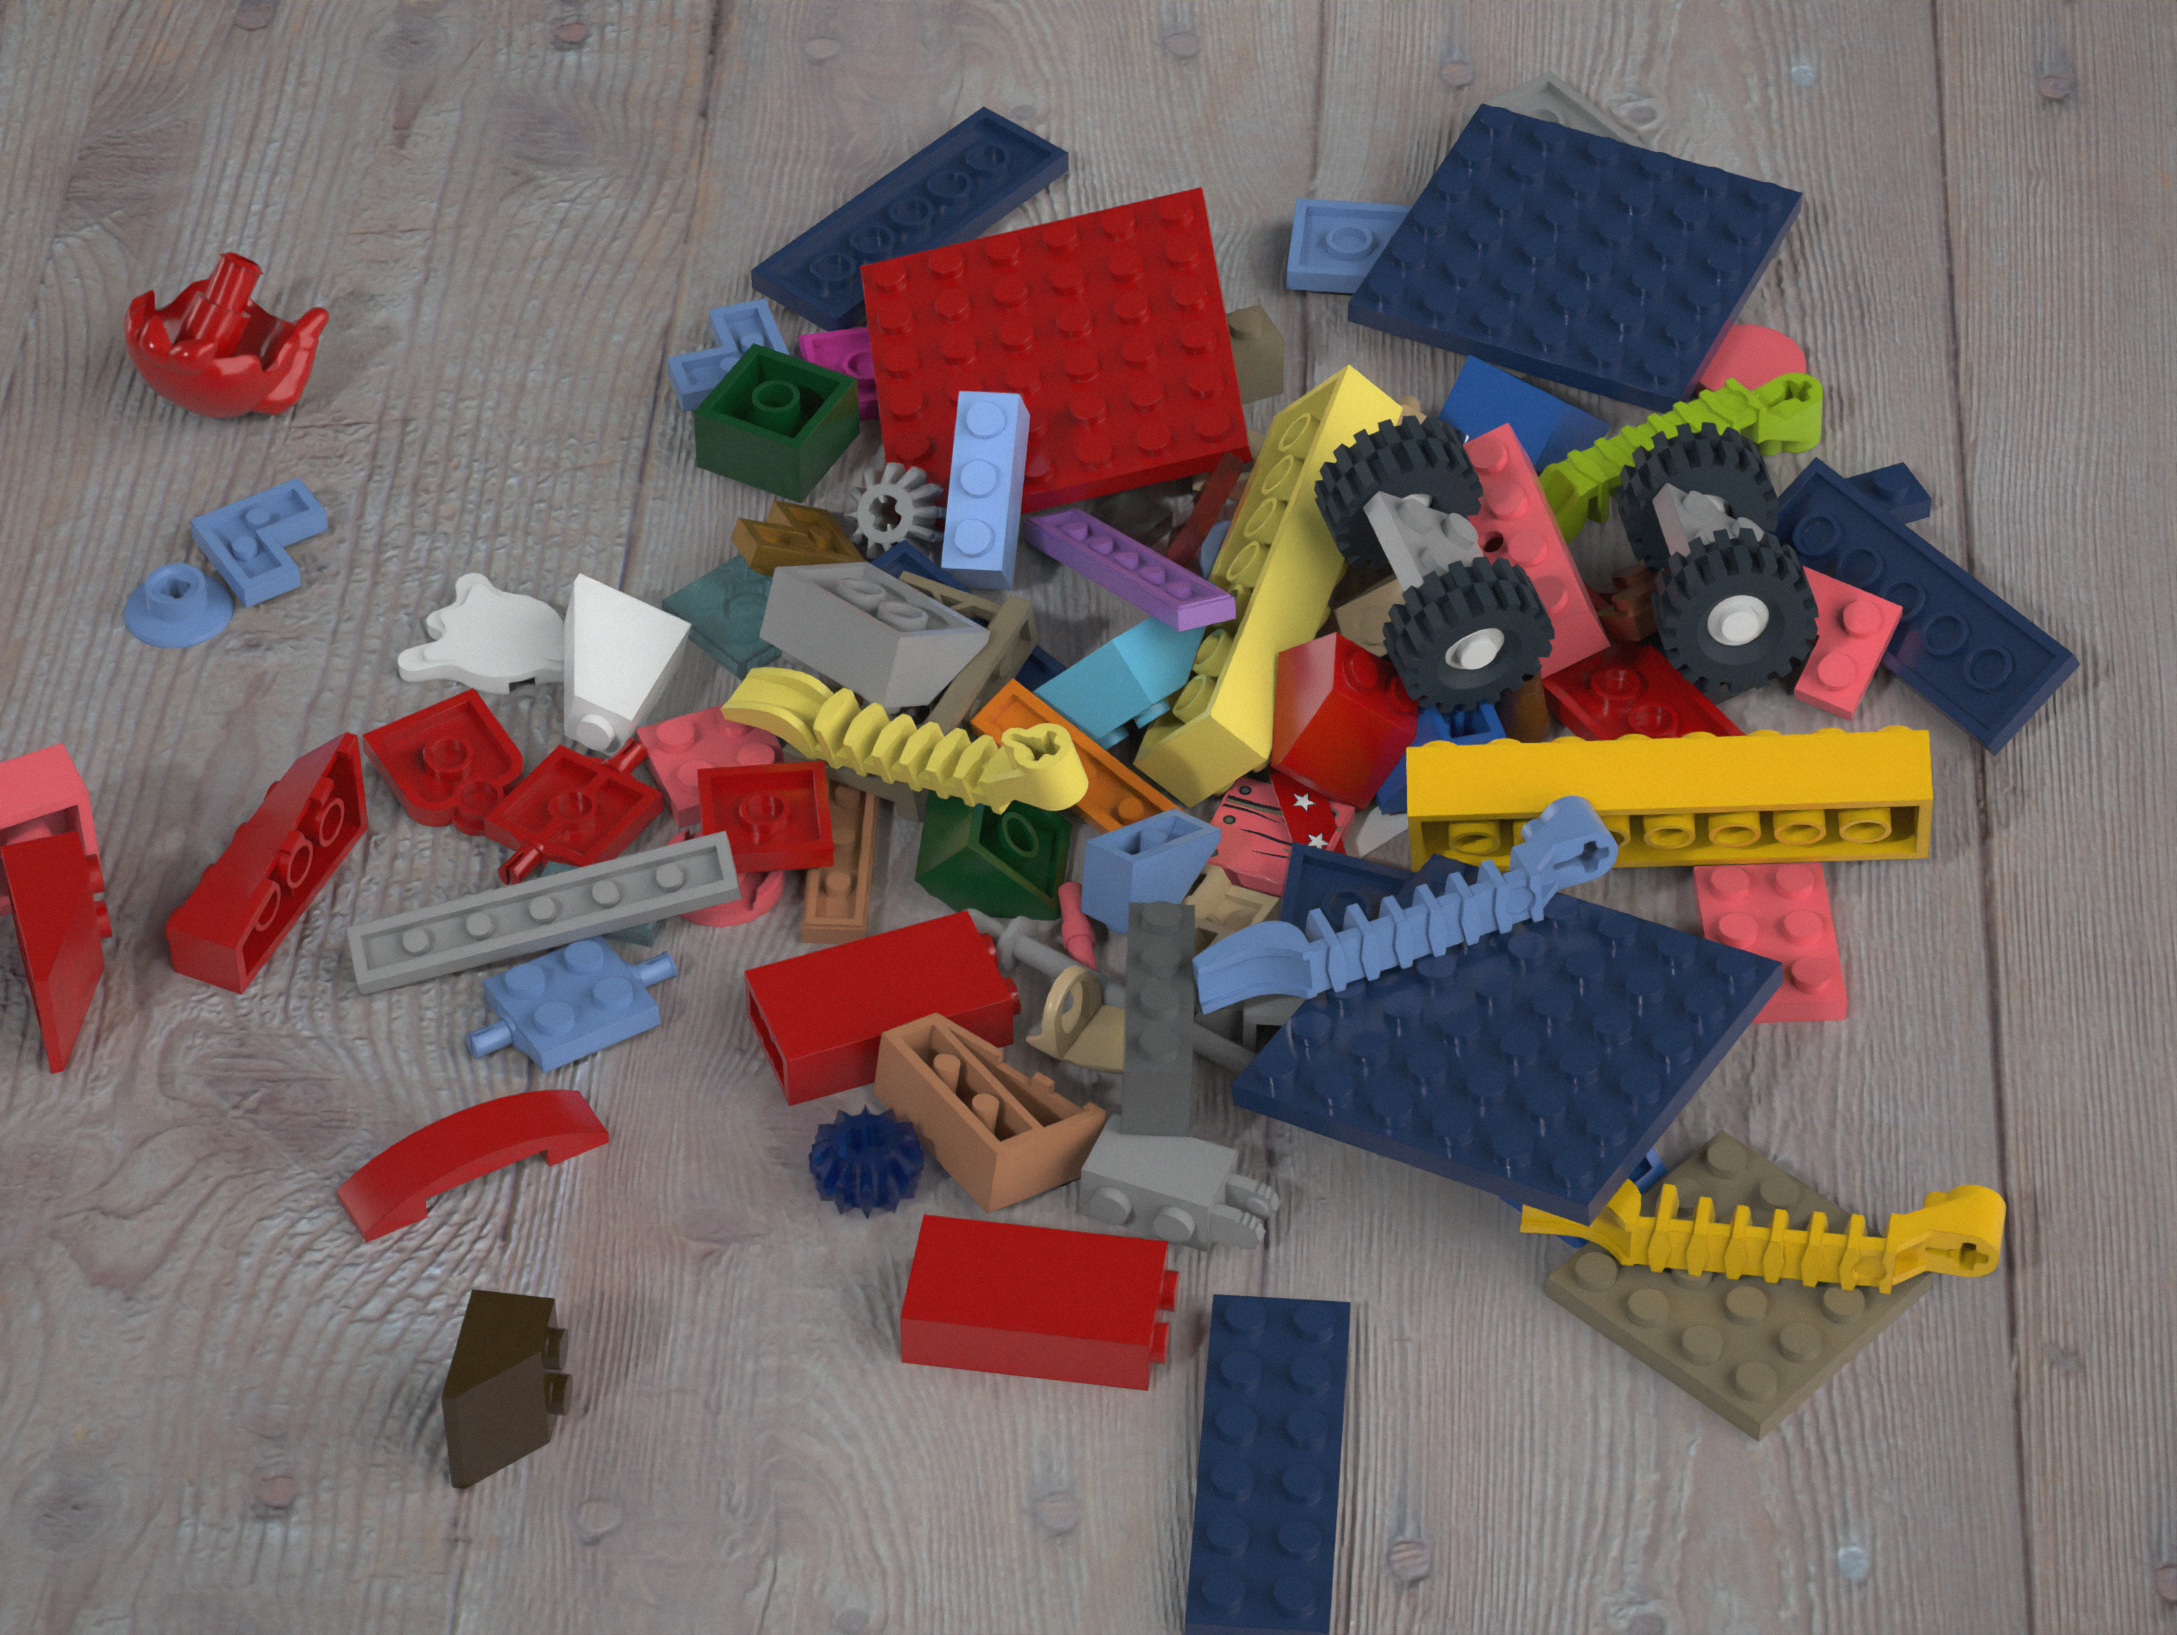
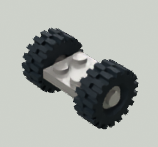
[1314,415,1555,713]
[1616,422,1819,693]

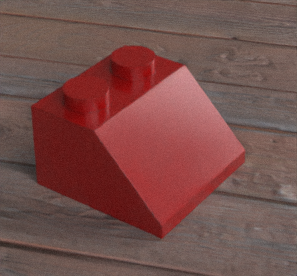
[1271,632,1419,813]

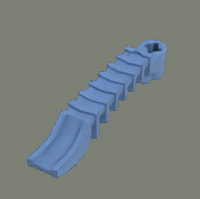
[1192,796,1618,1015]

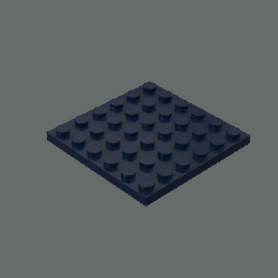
[1348,103,1803,414]
[1231,853,1783,1227]

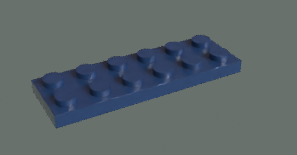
[751,106,1069,332]
[1766,457,2080,756]
[1185,1294,1351,1635]

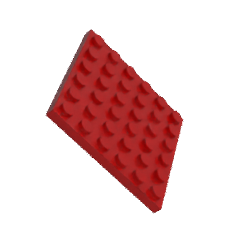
[860,187,1253,532]

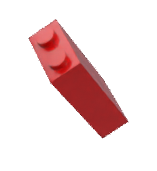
[744,910,1021,1106]
[900,1214,1180,1391]

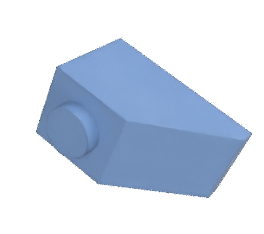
[1080,808,1222,934]

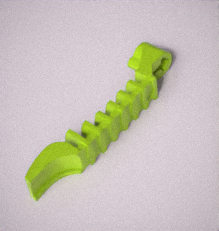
[1539,372,1823,544]

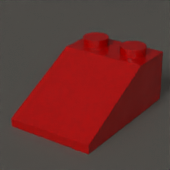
[0,830,112,1074]

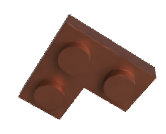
[1594,564,1672,641]

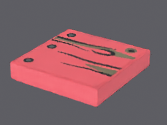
[1207,776,1355,898]

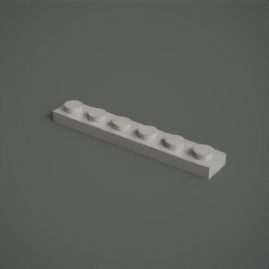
[346,831,742,995]

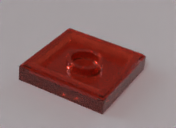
[1159,451,1244,568]

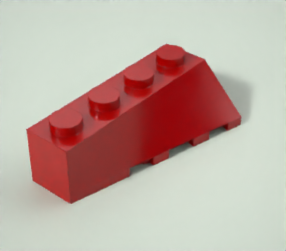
[165,732,369,995]

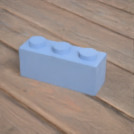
[941,391,1030,591]

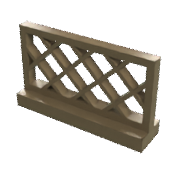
[782,571,1039,824]

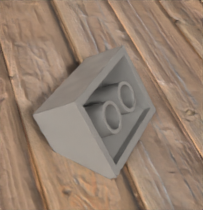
[759,562,991,714]

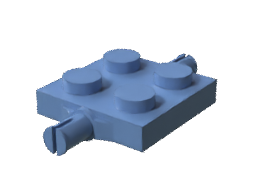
[465,935,677,1074]

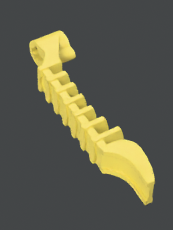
[720,667,1088,815]

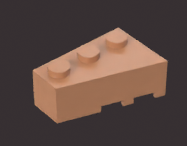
[873,1012,1107,1214]

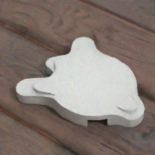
[398,573,564,694]

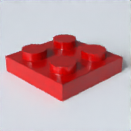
[697,760,834,874]

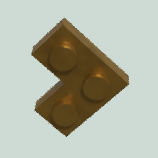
[731,500,866,577]

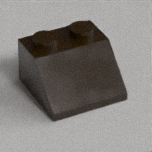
[441,1289,573,1489]

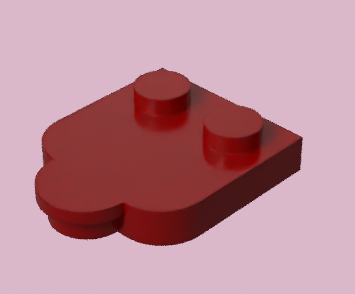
[362,688,524,836]

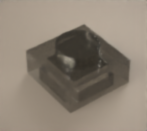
[1089,489,1173,548]

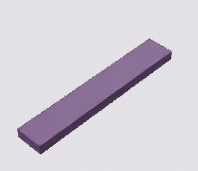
[1023,507,1236,632]

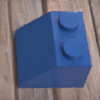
[1437,354,1611,472]

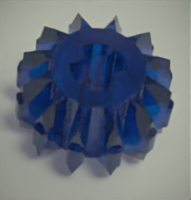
[809,1104,924,1220]

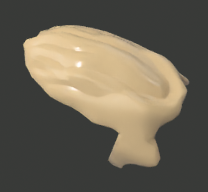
[1026,965,1124,1074]

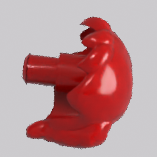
[124,252,329,419]

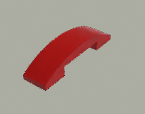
[336,1089,609,1243]

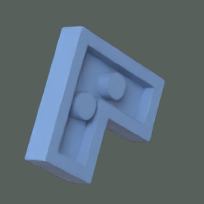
[667,298,789,412]
[190,477,328,608]

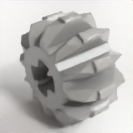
[843,462,947,561]

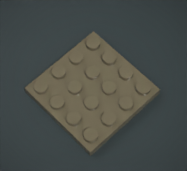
[1545,1130,1934,1442]

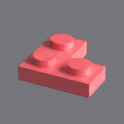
[1794,566,1903,721]

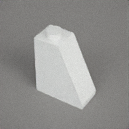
[564,573,692,757]

